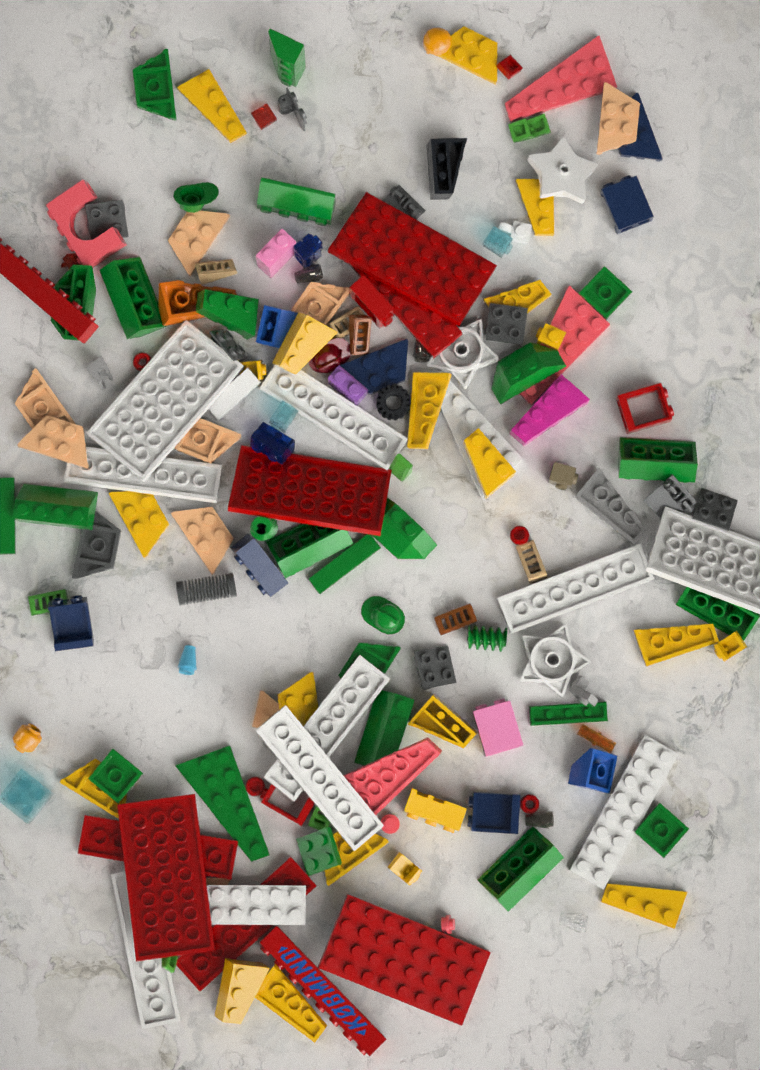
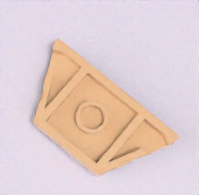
[597,82,640,155]
[168,211,230,277]
[291,282,349,326]
[15,368,75,429]
[17,415,89,469]
[175,418,242,464]
[171,507,234,575]

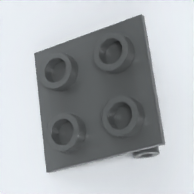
[278,87,307,131]
[382,185,426,220]
[85,200,129,240]
[485,303,528,345]
[209,329,248,362]
[644,475,697,519]
[692,488,738,531]
[414,645,457,690]

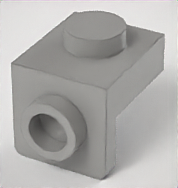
[570,675,598,707]

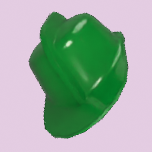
[173,182,219,213]
[361,596,405,635]

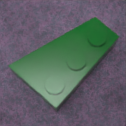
[196,289,259,340]

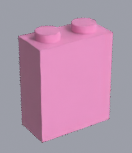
[256,229,297,278]
[472,698,523,757]

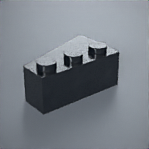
[426,138,467,200]

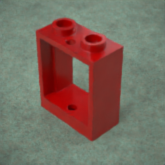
[349,275,394,329]
[616,383,674,434]
[260,784,315,826]

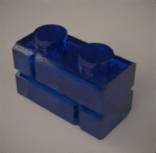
[293,233,323,269]
[250,422,295,464]

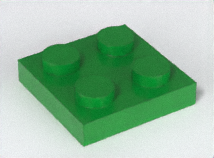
[579,266,632,320]
[88,749,143,804]
[635,803,689,858]
[296,827,342,876]

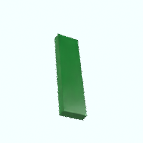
[0,477,16,555]
[308,534,381,594]
[529,702,608,726]

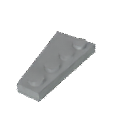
[574,468,646,545]

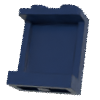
[600,175,654,234]
[48,595,94,651]
[467,792,520,834]

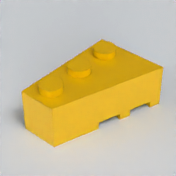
[272,312,338,374]
[463,428,516,499]
[408,694,478,748]
[404,788,467,833]
[214,958,270,1024]

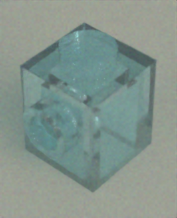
[483,226,514,258]
[269,400,298,433]

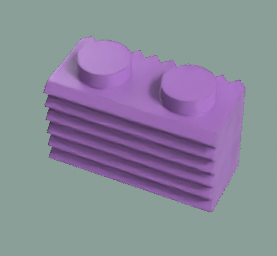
[328,365,368,406]

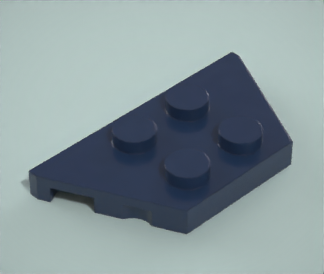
[618,93,663,162]
[340,339,408,395]

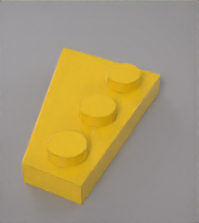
[515,179,554,236]
[483,280,552,314]

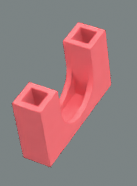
[46,180,127,268]

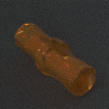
[577,724,616,754]

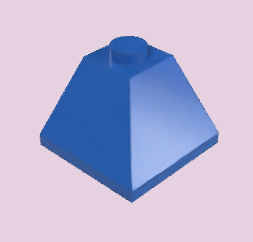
[568,748,617,794]

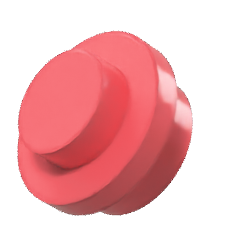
[381,814,400,834]
[441,915,455,934]

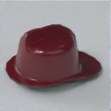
[308,338,351,374]

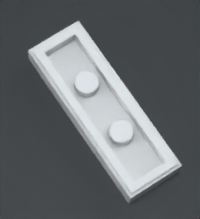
[209,368,261,420]

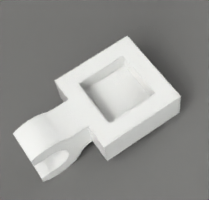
[497,221,532,244]

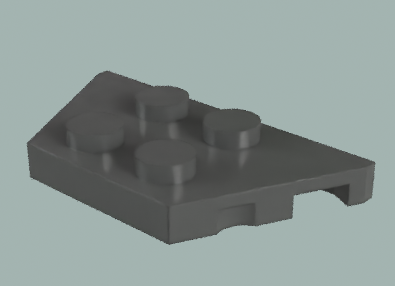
[72,511,121,579]

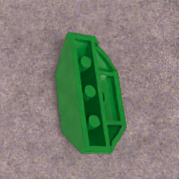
[51,264,96,341]
[491,342,566,405]
[372,497,437,559]

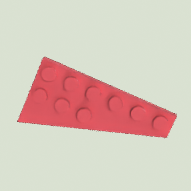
[505,36,617,123]
[520,285,610,405]
[343,737,442,815]

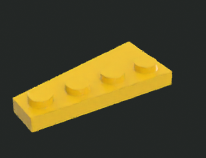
[177,69,247,143]
[407,372,452,449]
[633,624,719,667]
[601,883,687,929]
[255,964,327,1043]

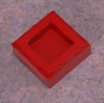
[496,55,523,80]

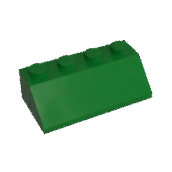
[268,29,306,87]
[257,177,336,226]
[99,257,168,339]
[618,437,698,483]
[13,484,98,530]
[266,523,353,579]
[676,586,760,641]
[354,690,415,766]
[477,826,564,912]

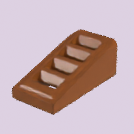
[349,314,372,355]
[434,603,477,635]

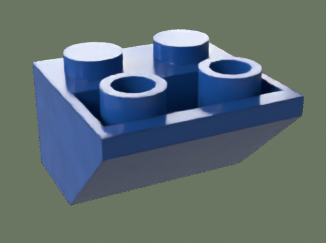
[256,305,307,348]

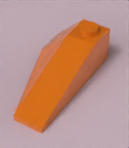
[158,280,237,326]

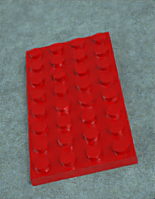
[328,192,497,326]
[228,445,392,536]
[117,794,215,962]
[317,894,491,1026]

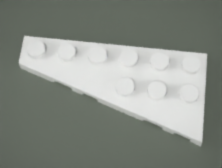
[441,380,523,498]

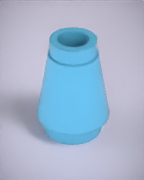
[178,645,197,675]

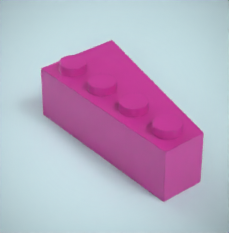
[510,374,590,446]

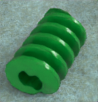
[250,517,278,541]
[467,625,507,652]

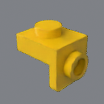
[535,323,566,350]
[240,360,267,380]
[714,631,747,662]
[388,852,422,885]

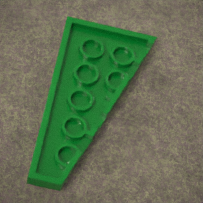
[176,746,270,862]

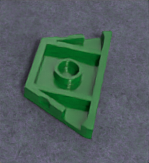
[133,49,177,121]
[338,643,401,679]

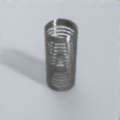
[176,573,237,606]

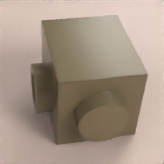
[548,462,579,490]

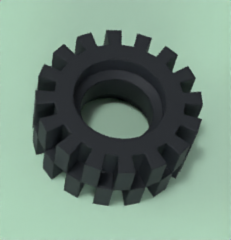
[376,384,411,421]

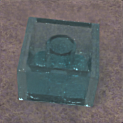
[0,769,54,824]

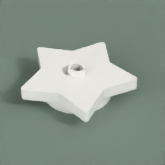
[527,138,598,203]
[427,319,499,389]
[520,624,591,698]

